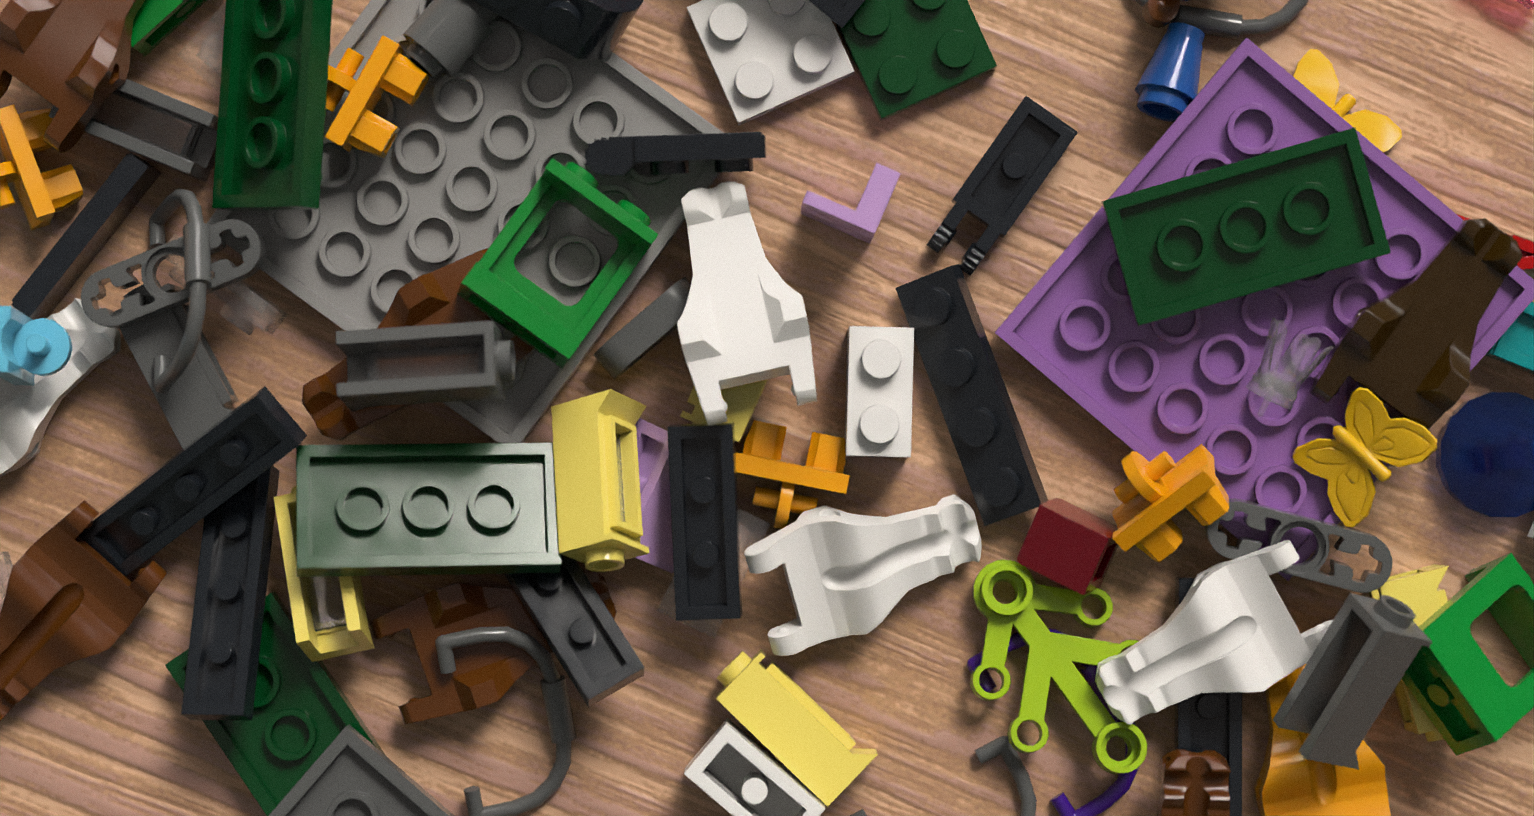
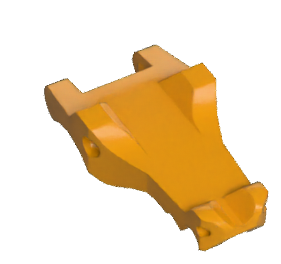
[1254,663,1391,816]

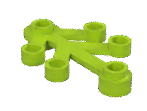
[970,560,1147,774]

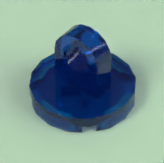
[1436,392,1534,517]

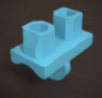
[0,306,73,386]

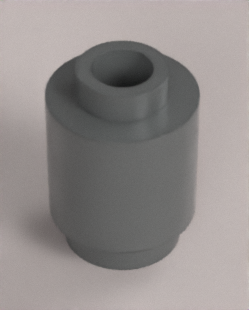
[403,0,498,78]

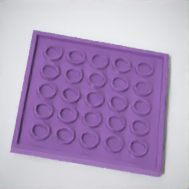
[995,37,1534,581]

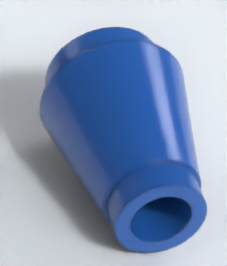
[1135,22,1205,122]

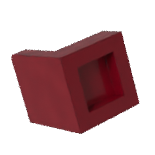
[1017,498,1118,595]

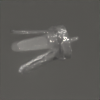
[1246,317,1334,417]

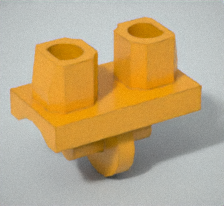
[325,35,429,158]
[0,104,83,231]
[736,420,850,529]
[1112,444,1229,562]

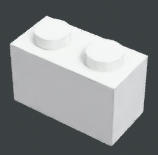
[845,326,914,458]
[684,718,825,816]

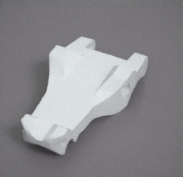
[677,181,817,426]
[0,298,121,477]
[744,494,982,656]
[1095,540,1333,725]

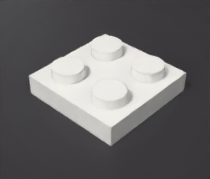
[687,0,854,126]

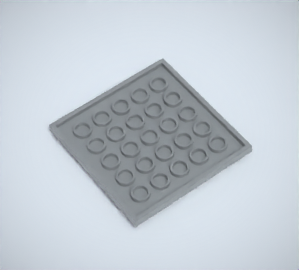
[207,0,723,443]

